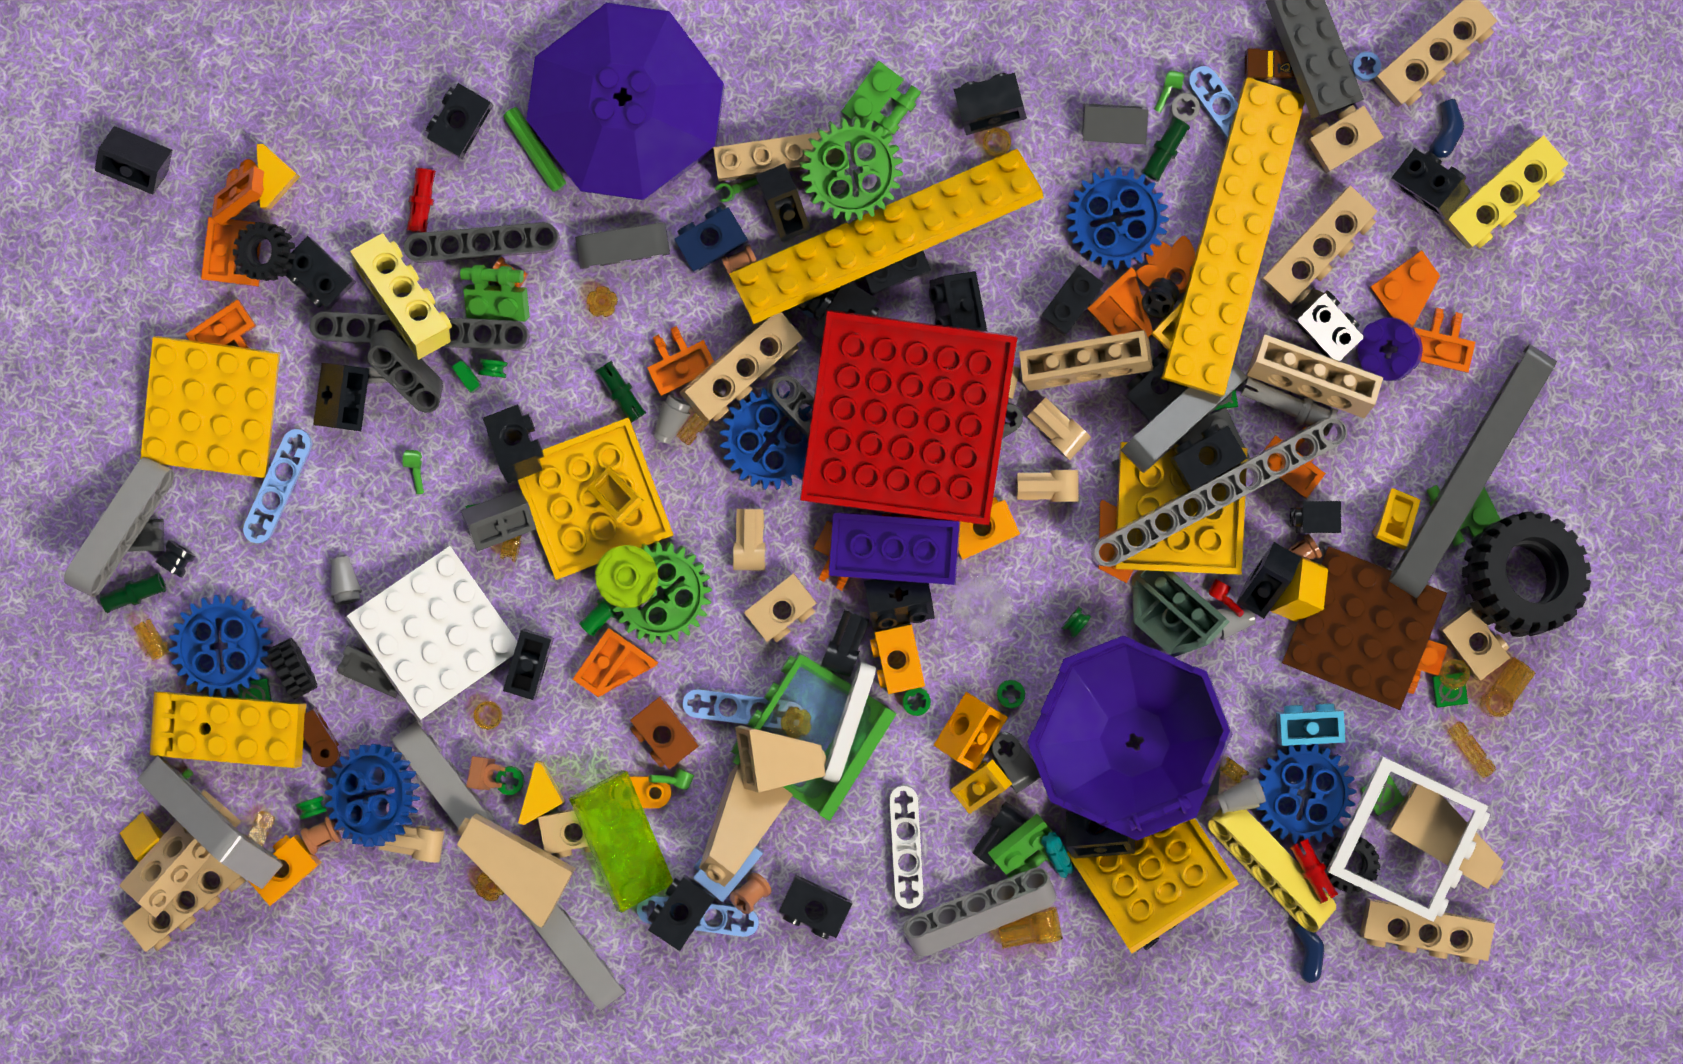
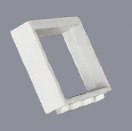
[1327,756,1490,922]

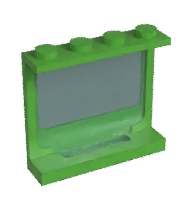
[730,652,896,821]

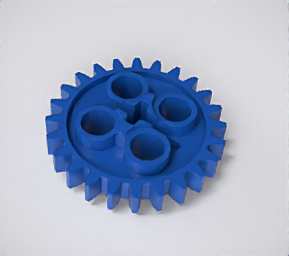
[1066,167,1169,270]
[719,388,811,490]
[169,595,273,697]
[325,744,420,847]
[1255,744,1357,844]

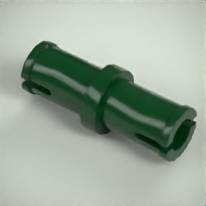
[1141,117,1190,182]
[595,360,647,423]
[100,573,166,613]

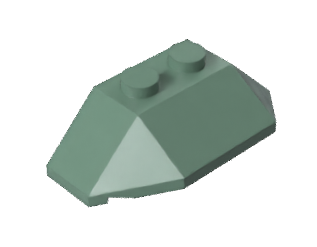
[1132,570,1230,657]

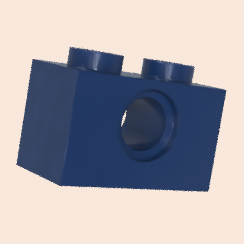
[674,206,749,274]

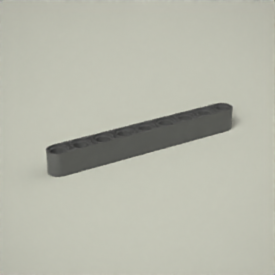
[1389,344,1557,598]

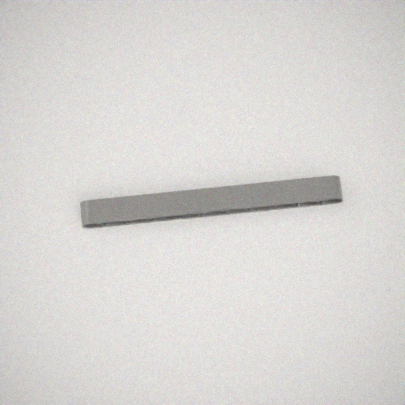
[392,720,626,1011]

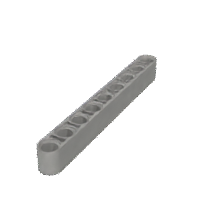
[1091,418,1347,567]

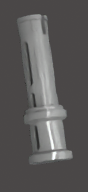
[1241,377,1338,436]

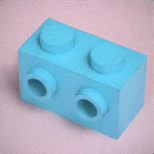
[1276,704,1345,746]

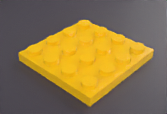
[140,336,281,478]
[518,417,674,580]
[1114,442,1248,575]
[1067,818,1239,954]

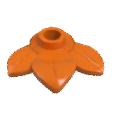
[1136,235,1195,294]

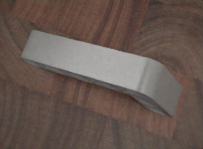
[137,755,283,889]

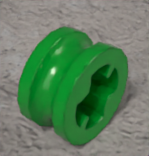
[478,359,508,378]
[1061,607,1091,638]
[997,680,1026,708]
[903,688,931,716]
[495,766,525,795]
[295,796,327,820]

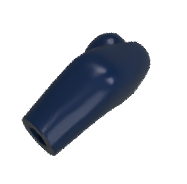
[1429,99,1464,159]
[1294,924,1324,983]

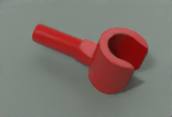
[1209,579,1244,617]

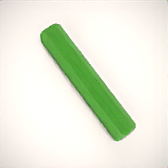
[503,107,566,192]

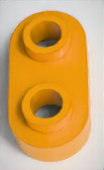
[608,776,672,808]

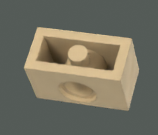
[1307,105,1384,173]
[744,573,817,643]
[1438,607,1511,681]
[538,803,609,858]

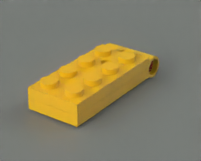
[149,692,306,768]

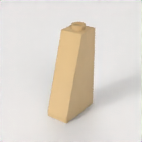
[699,763,793,887]
[1386,782,1504,889]
[456,813,576,928]

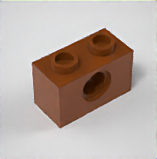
[630,696,700,770]

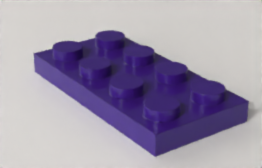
[829,512,961,585]

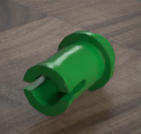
[579,598,617,637]

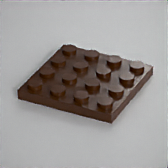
[1282,546,1447,710]

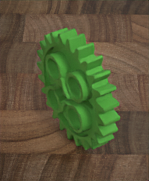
[799,116,903,221]
[611,541,712,644]

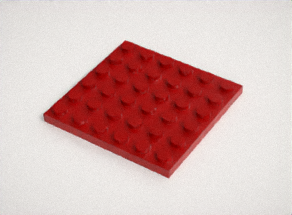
[800,310,1018,525]

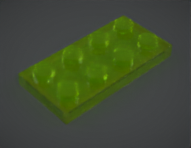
[569,770,673,913]

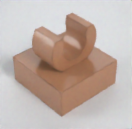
[466,756,505,790]

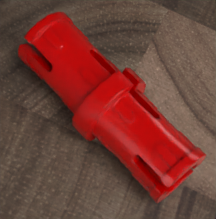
[406,168,436,233]
[1290,838,1338,904]

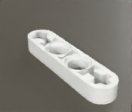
[822,662,876,783]
[890,785,923,909]

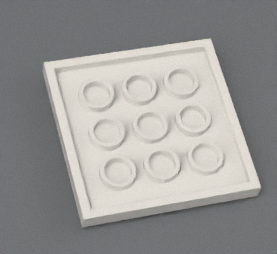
[345,546,517,722]

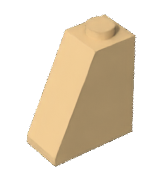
[735,725,826,793]

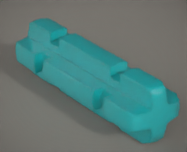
[1042,832,1074,878]

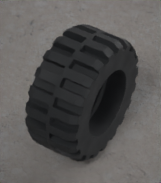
[1462,511,1591,637]

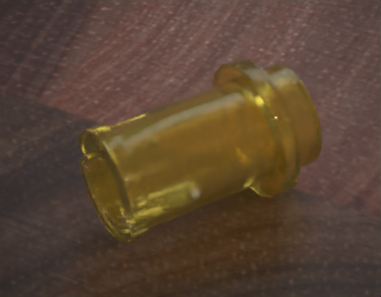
[133,618,169,661]

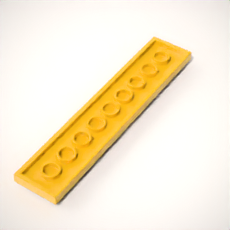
[1161,78,1305,397]
[729,148,1044,324]

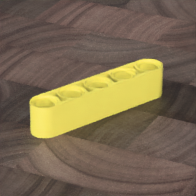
[1208,808,1336,932]

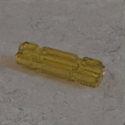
[677,390,723,445]
[1448,721,1496,778]
[247,811,275,846]

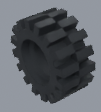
[233,222,296,281]
[267,638,318,700]
[1321,837,1380,893]

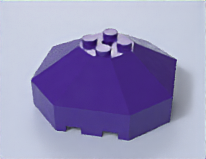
[526,2,725,200]
[1027,635,1233,840]

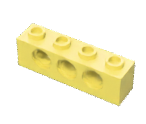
[1443,135,1568,249]
[350,233,452,360]

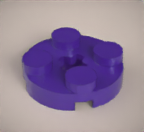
[1358,318,1423,381]

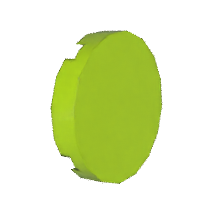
[595,545,659,608]

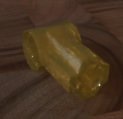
[1480,657,1536,718]
[998,907,1063,949]

